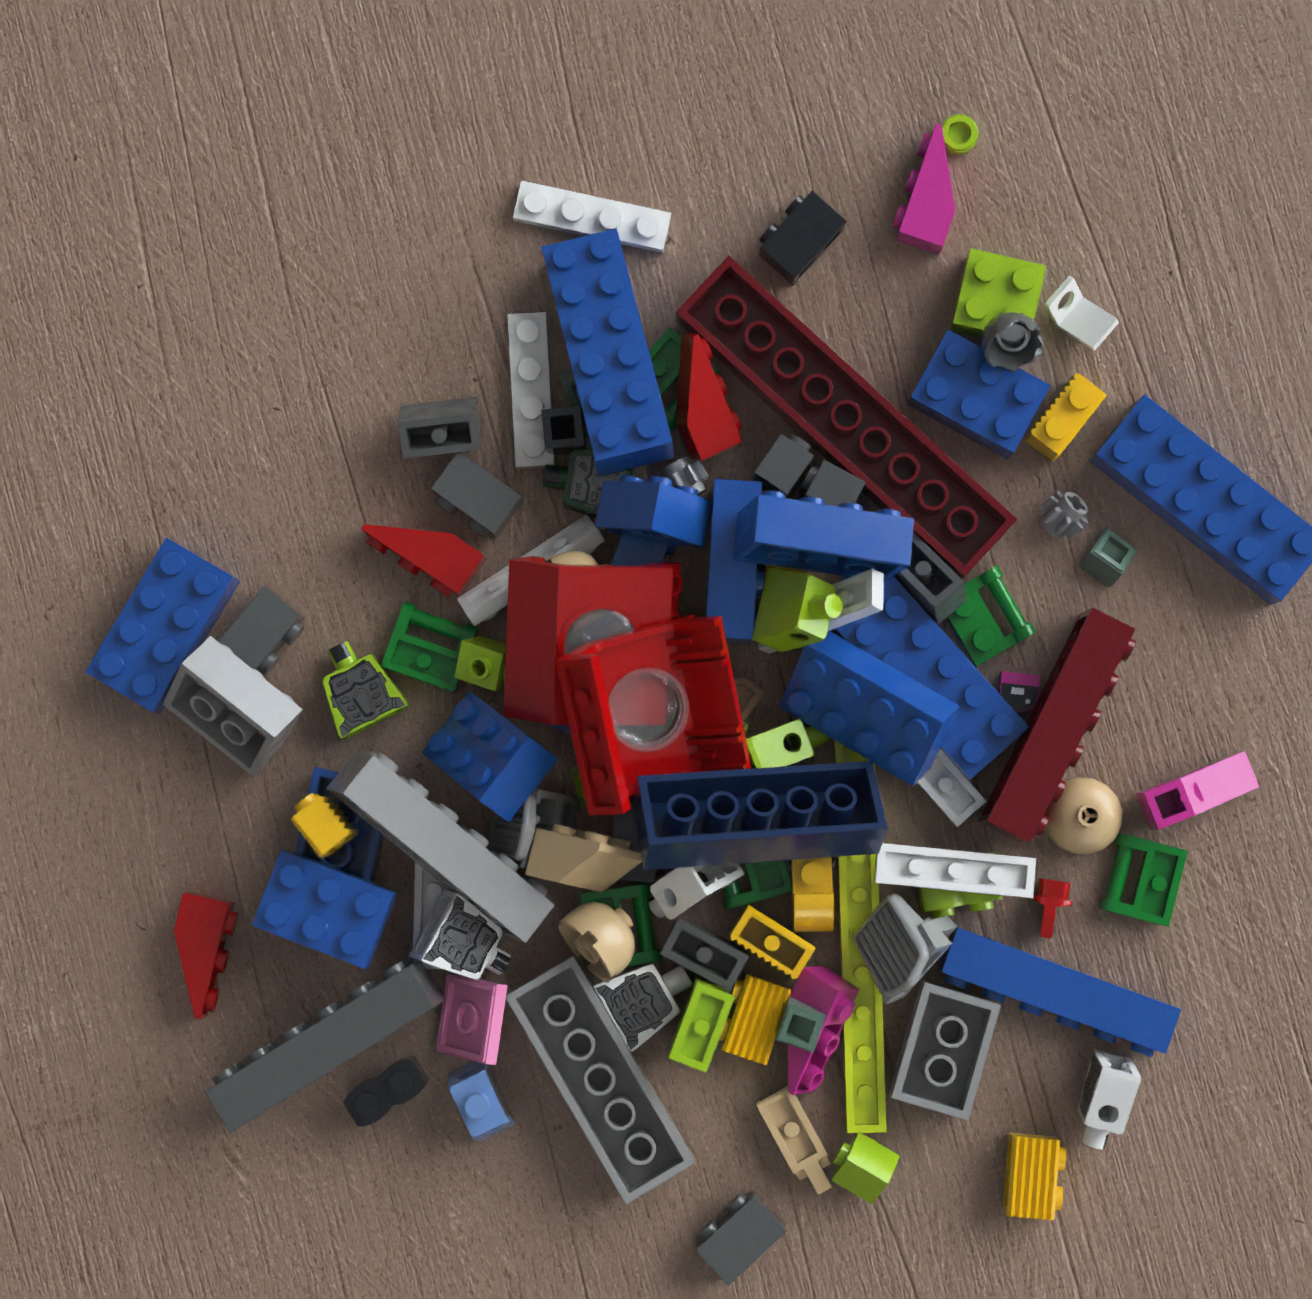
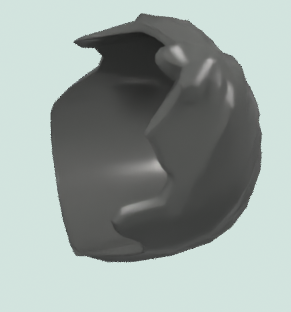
[981,312,1044,372]

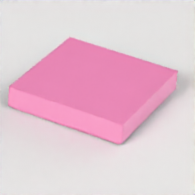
[436,974,508,1065]

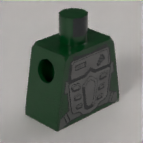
[543,449,632,518]

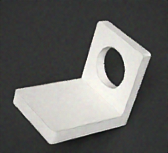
[1045,276,1119,351]

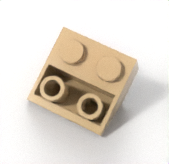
[525,824,642,892]

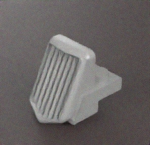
[489,789,578,869]
[853,894,958,1004]

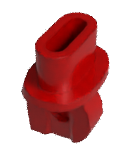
[1031,878,1073,939]

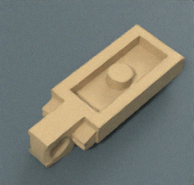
[755,1085,832,1195]

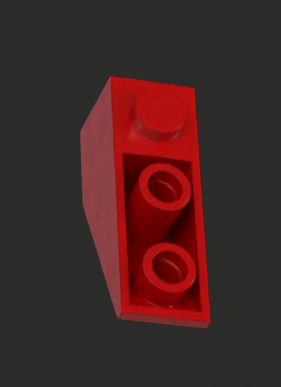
[675,333,743,461]
[361,524,486,598]
[174,892,238,1019]

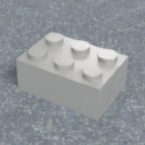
[163,636,303,777]
[888,980,1001,1120]

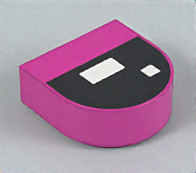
[998,671,1041,713]

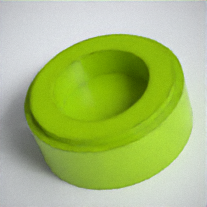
[942,114,979,155]

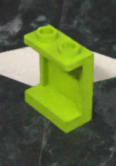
[668,977,735,1073]

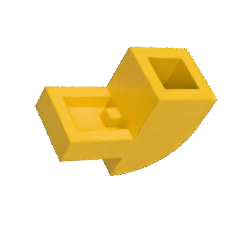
[791,857,834,933]

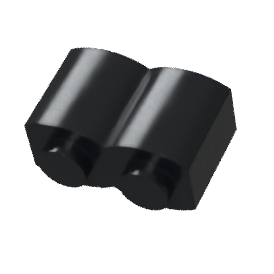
[343,1056,429,1127]

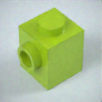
[454,635,506,691]
[831,1132,900,1204]

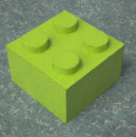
[949,248,1046,340]

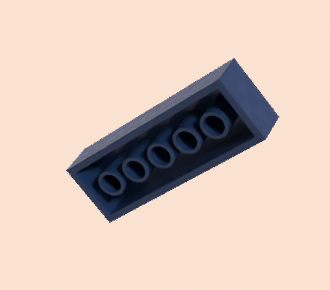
[632,761,888,870]

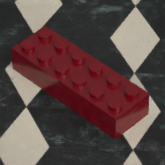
[978,607,1136,843]

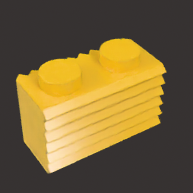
[1025,373,1107,462]
[290,793,358,857]
[729,904,816,979]
[719,973,792,1065]
[1002,1132,1066,1220]

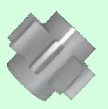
[662,456,708,496]
[1039,491,1089,540]

